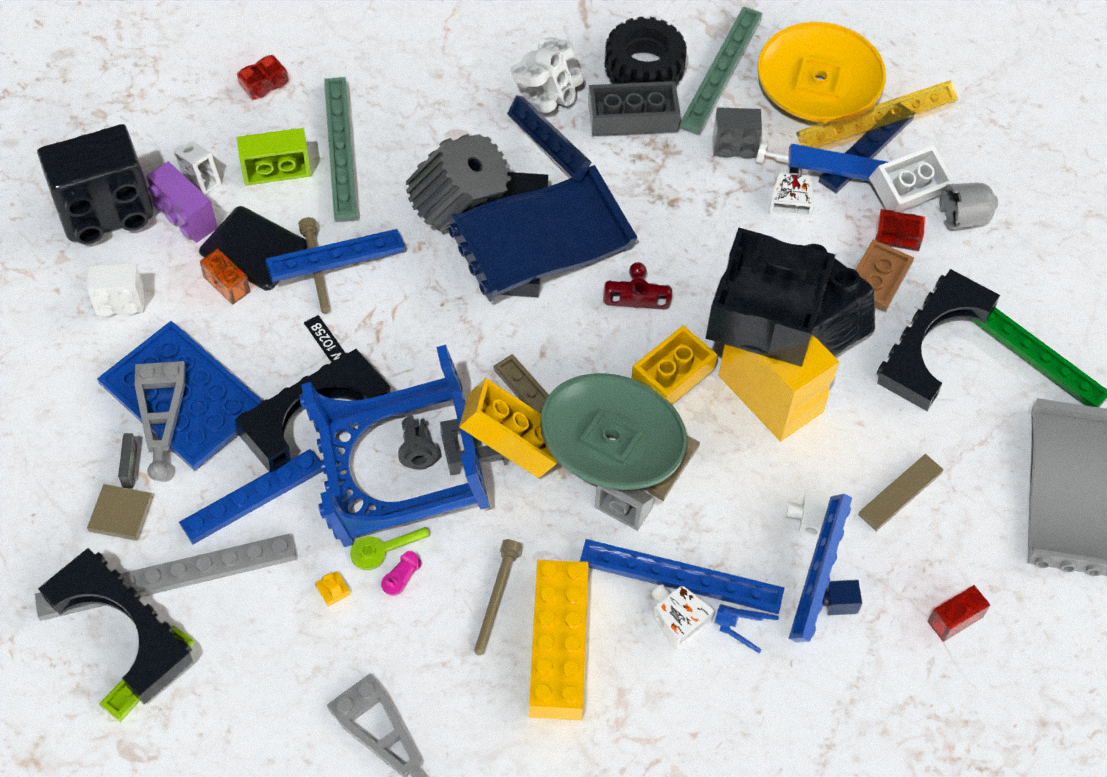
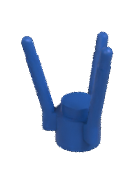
[715,604,779,653]

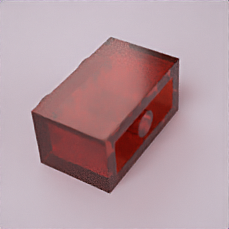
[875,209,926,251]
[927,585,990,642]

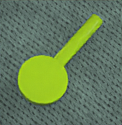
[350,527,429,570]

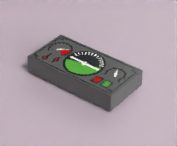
[118,433,137,489]

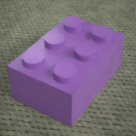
[147,161,218,243]

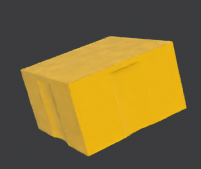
[718,335,839,442]

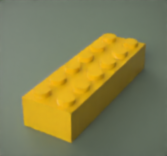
[529,559,588,720]

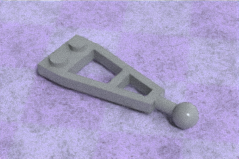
[135,361,186,481]
[327,674,425,777]

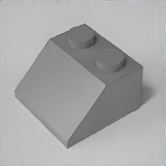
[595,485,654,531]

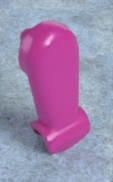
[381,551,422,595]

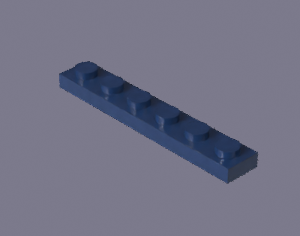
[507,95,591,181]
[819,103,915,194]

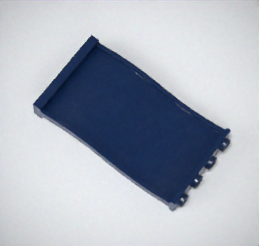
[448,165,638,302]

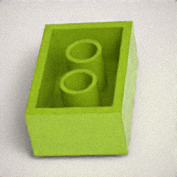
[236,128,311,186]

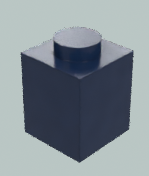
[822,580,862,615]

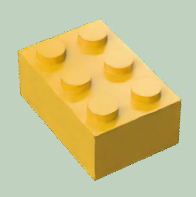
[631,325,717,405]

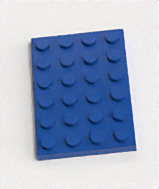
[97,321,262,471]

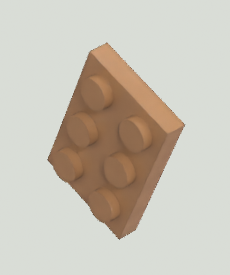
[856,239,914,312]

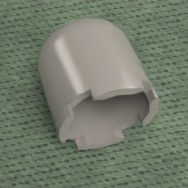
[940,182,998,229]

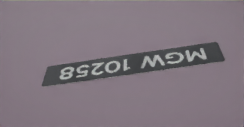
[304,315,345,363]

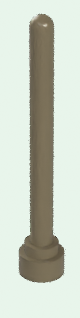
[298,217,330,314]
[474,539,522,656]

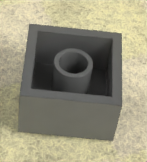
[712,107,762,158]

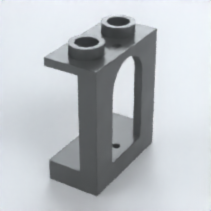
[440,419,508,476]

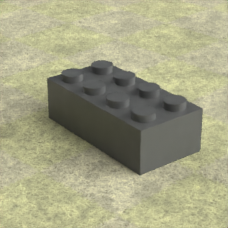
[588,81,680,135]

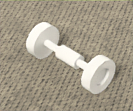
[756,141,809,175]

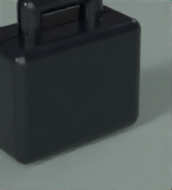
[199,206,308,291]

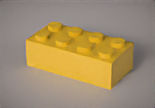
[459,378,557,478]

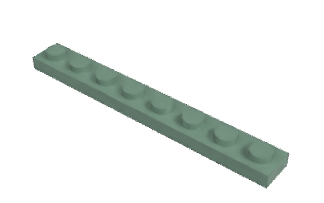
[680,6,762,134]
[324,77,357,221]

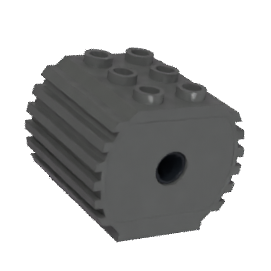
[406,134,510,231]

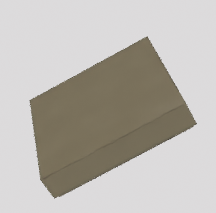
[87,484,153,541]

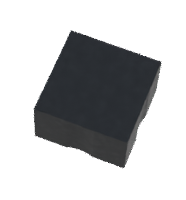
[705,227,836,367]

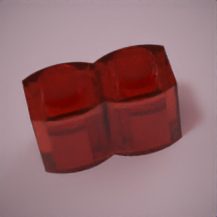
[237,55,289,100]

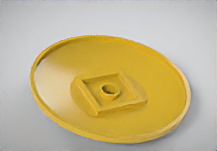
[757,22,886,122]

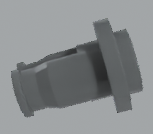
[398,415,438,469]

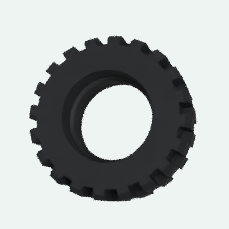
[604,16,687,86]

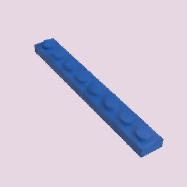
[580,539,785,614]

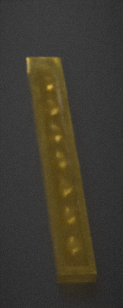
[796,80,959,148]

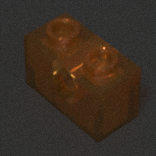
[199,249,251,305]

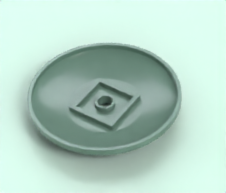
[540,373,687,490]

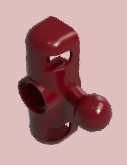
[603,262,672,310]

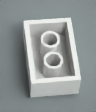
[869,145,955,216]

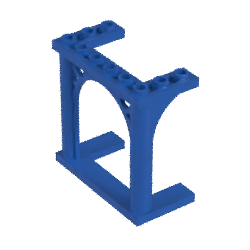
[299,345,490,547]

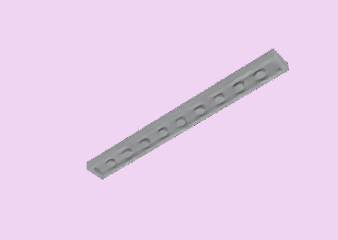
[35,534,296,621]

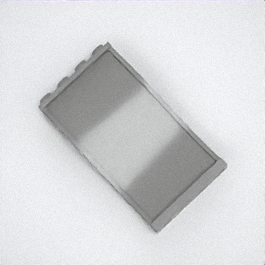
[1027,398,1107,576]

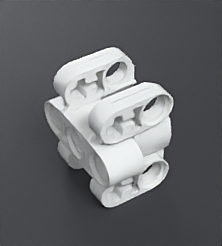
[510,37,584,113]

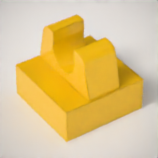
[315,571,350,607]

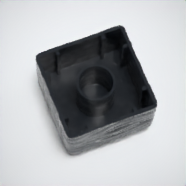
[37,124,154,244]
[805,244,875,355]

